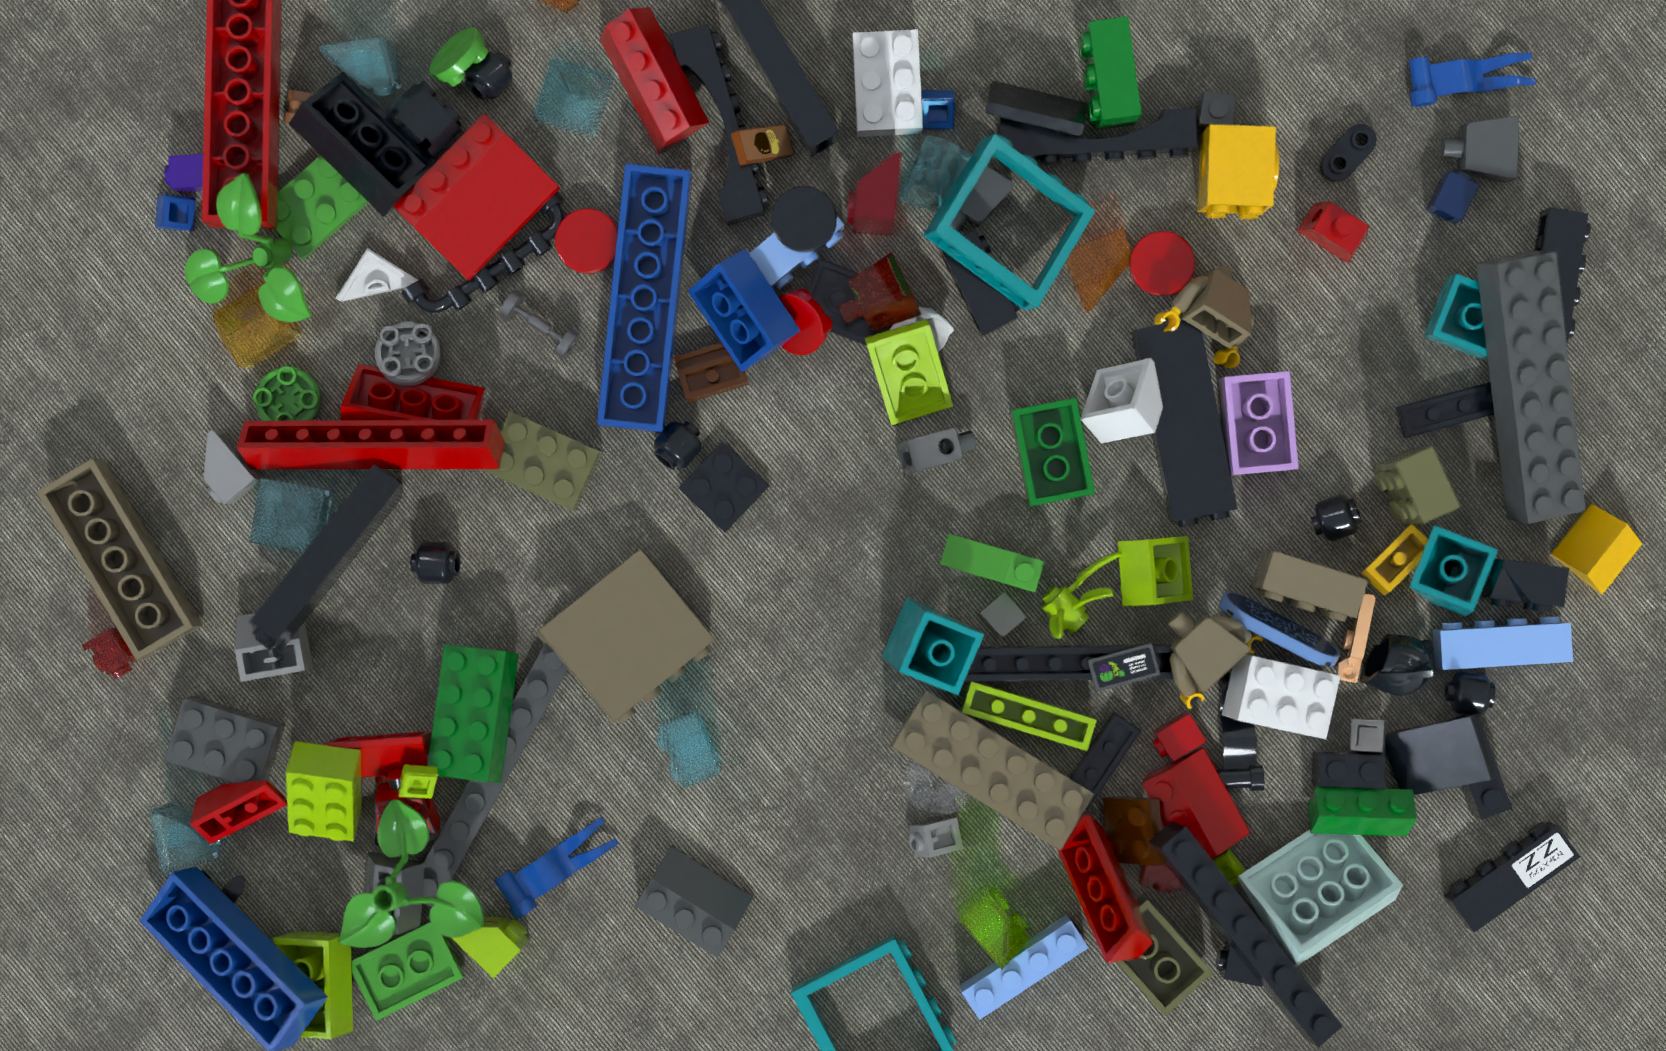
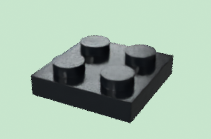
[678,441,769,533]

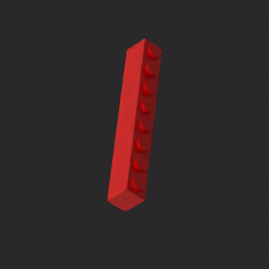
[237,420,505,469]

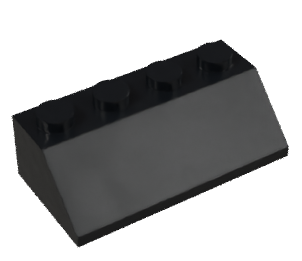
[289,72,435,217]

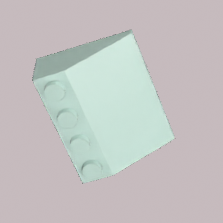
[1238,830,1403,967]

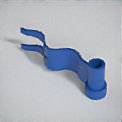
[1409,52,1536,107]
[493,817,619,920]

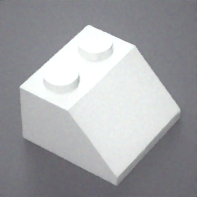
[1081,358,1163,443]

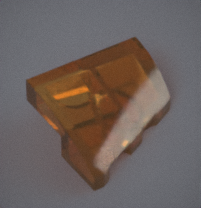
[1065,227,1132,313]

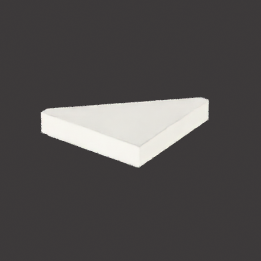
[336,248,418,302]

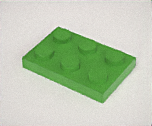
[275,155,369,260]
[351,921,465,1021]

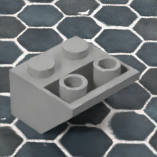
[235,613,313,682]

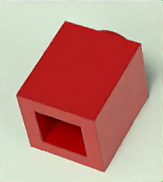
[1152,711,1207,762]

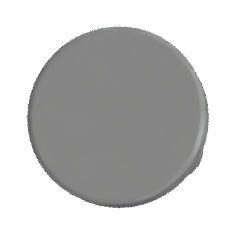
[375,321,441,386]

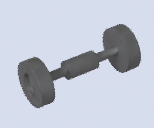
[498,289,581,360]

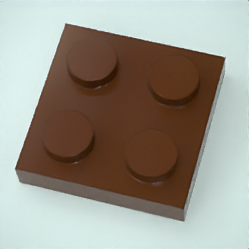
[1103,796,1164,866]

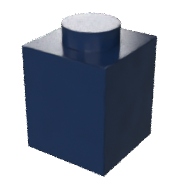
[1426,170,1479,224]

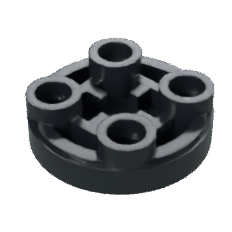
[771,186,837,253]

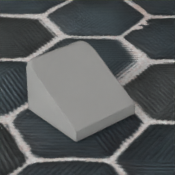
[980,592,1027,638]

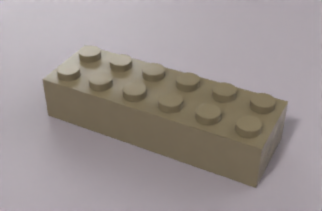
[36,458,203,661]
[890,690,1094,851]

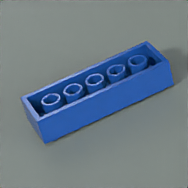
[140,866,328,1051]

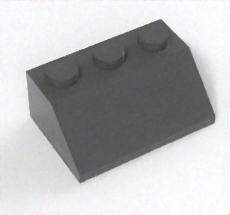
[635,846,754,958]

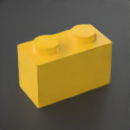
[1360,524,1428,596]

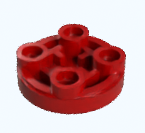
[555,208,618,275]
[1129,231,1195,297]
[778,288,832,355]

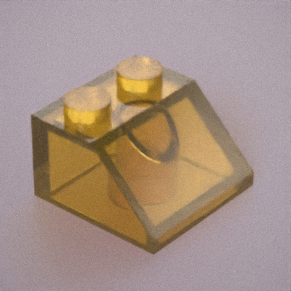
[212,281,302,369]

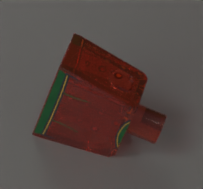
[838,252,921,330]

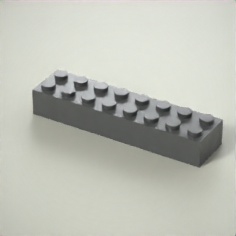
[1476,250,1586,524]

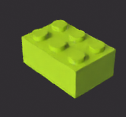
[286,741,362,842]
[273,931,353,1039]

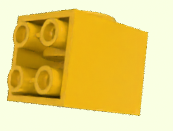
[1198,124,1280,220]

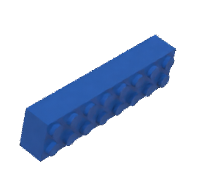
[597,164,693,433]

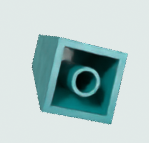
[1409,525,1498,617]
[882,597,984,695]

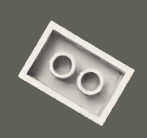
[852,29,923,137]
[1222,654,1341,739]

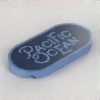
[1219,591,1340,667]

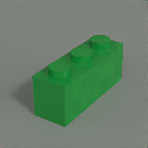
[1307,786,1417,836]

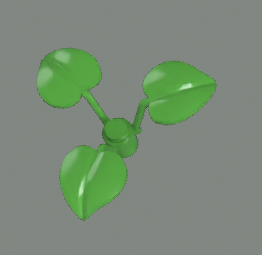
[185,173,312,322]
[339,799,484,948]

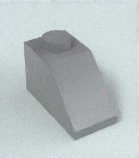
[204,429,262,504]

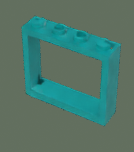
[923,134,1095,311]
[791,934,957,1051]

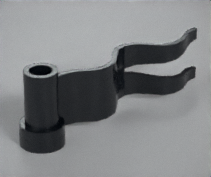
[1217,671,1265,791]

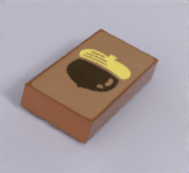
[731,124,795,165]

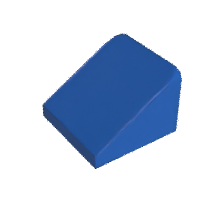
[921,90,955,129]
[155,194,196,231]

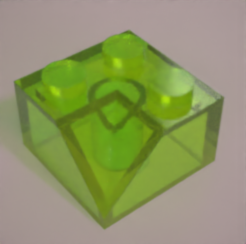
[956,884,1029,970]

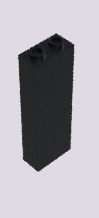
[717,0,839,158]
[1131,320,1238,527]
[249,465,402,651]

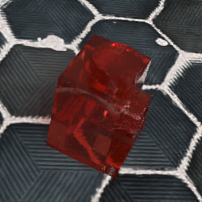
[81,627,138,680]
[1138,862,1185,893]

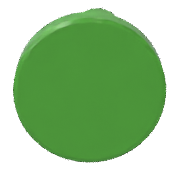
[429,27,489,87]
[253,366,322,421]

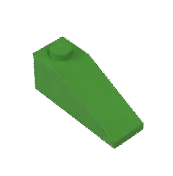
[940,534,1045,592]

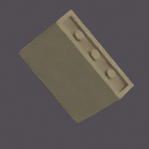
[536,549,714,725]

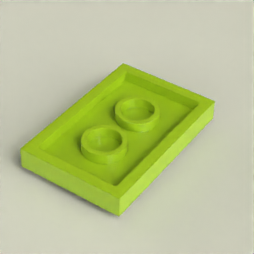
[865,319,953,426]

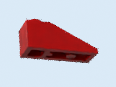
[189,780,287,844]

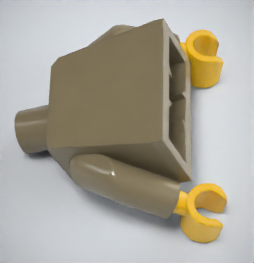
[1154,265,1254,368]
[1168,611,1263,709]

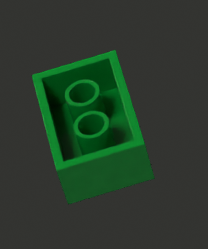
[1078,16,1142,131]
[1010,397,1095,507]

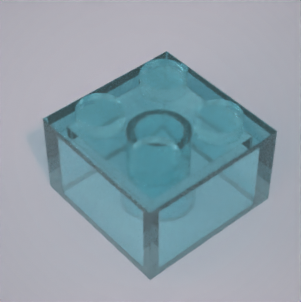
[249,478,333,552]
[655,708,723,789]

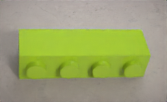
[960,681,1097,751]

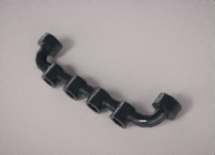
[401,191,565,313]

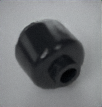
[464,51,513,100]
[654,421,702,470]
[1310,494,1362,542]
[410,542,461,584]
[1444,671,1495,715]

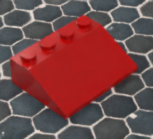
[393,113,560,281]

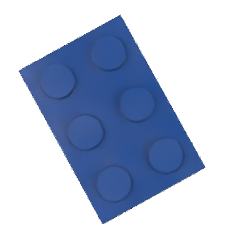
[688,249,800,372]

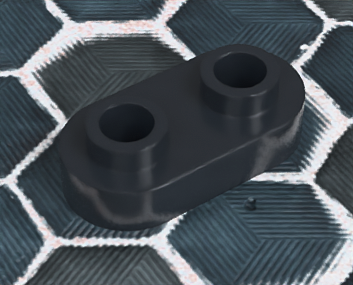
[1320,124,1377,182]

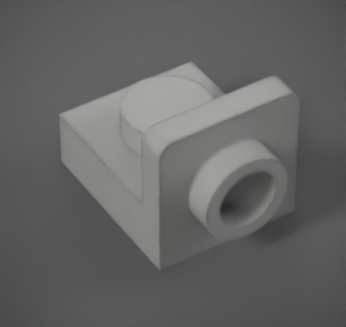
[909,817,963,858]

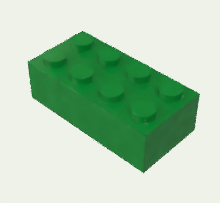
[427,644,519,783]

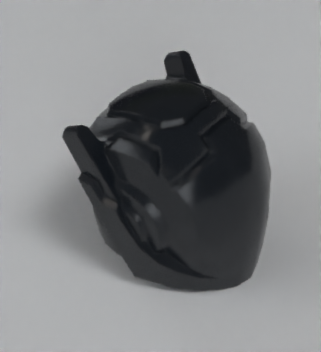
[1360,634,1435,696]

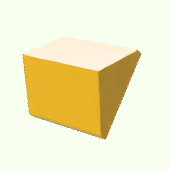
[1550,504,1642,594]

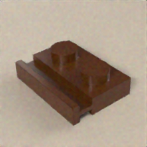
[673,342,749,403]

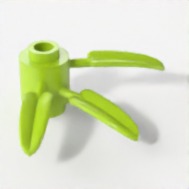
[1041,552,1122,639]

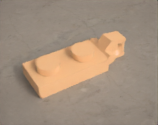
[1337,593,1376,683]

